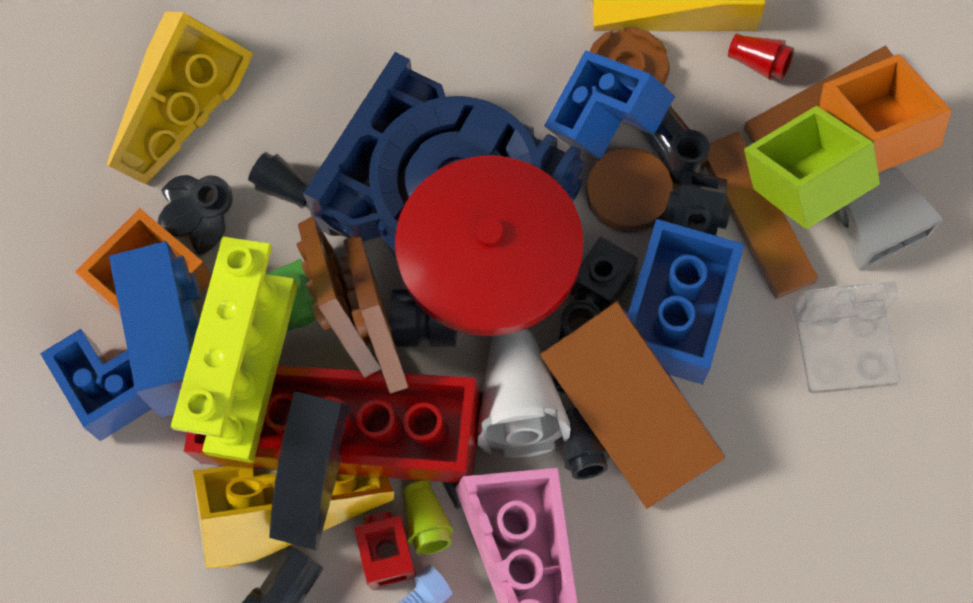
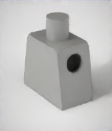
[834,168,944,271]

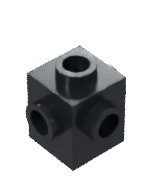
[665,170,732,236]

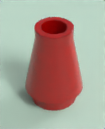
[728,34,794,81]

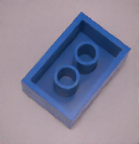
[628,219,744,385]
[109,241,201,418]

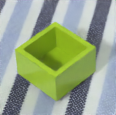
[744,106,880,230]

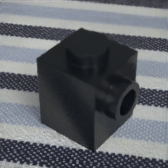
[570,236,639,312]

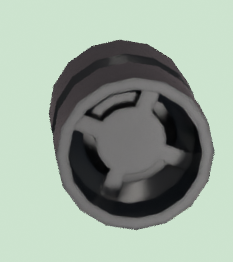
[390,289,457,347]

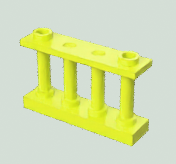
[170,237,298,463]

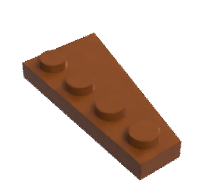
[296,216,381,378]
[339,237,408,394]

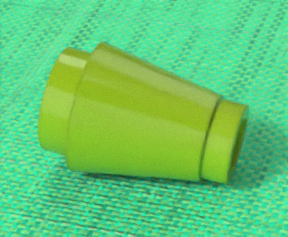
[403,481,454,555]

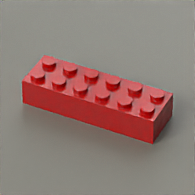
[183,365,482,483]

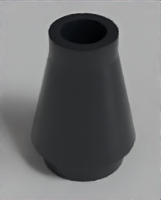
[248,152,310,209]
[563,407,610,480]

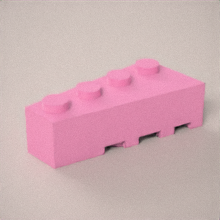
[455,468,577,603]

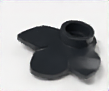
[157,175,233,256]

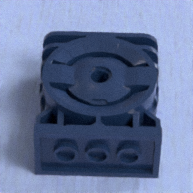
[303,52,585,259]

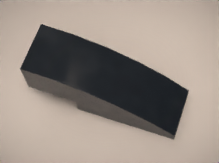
[269,391,351,550]

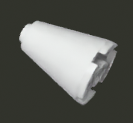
[476,329,571,458]

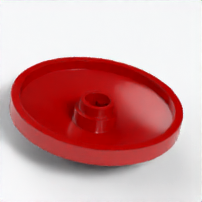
[395,156,583,336]

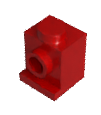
[354,512,416,590]

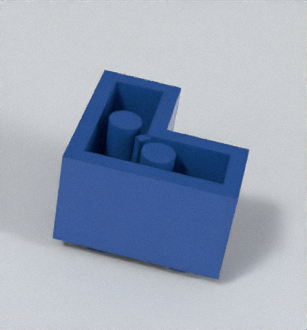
[544,50,675,159]
[40,329,152,441]

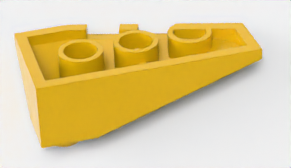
[593,0,766,31]
[106,11,254,184]
[193,466,394,569]

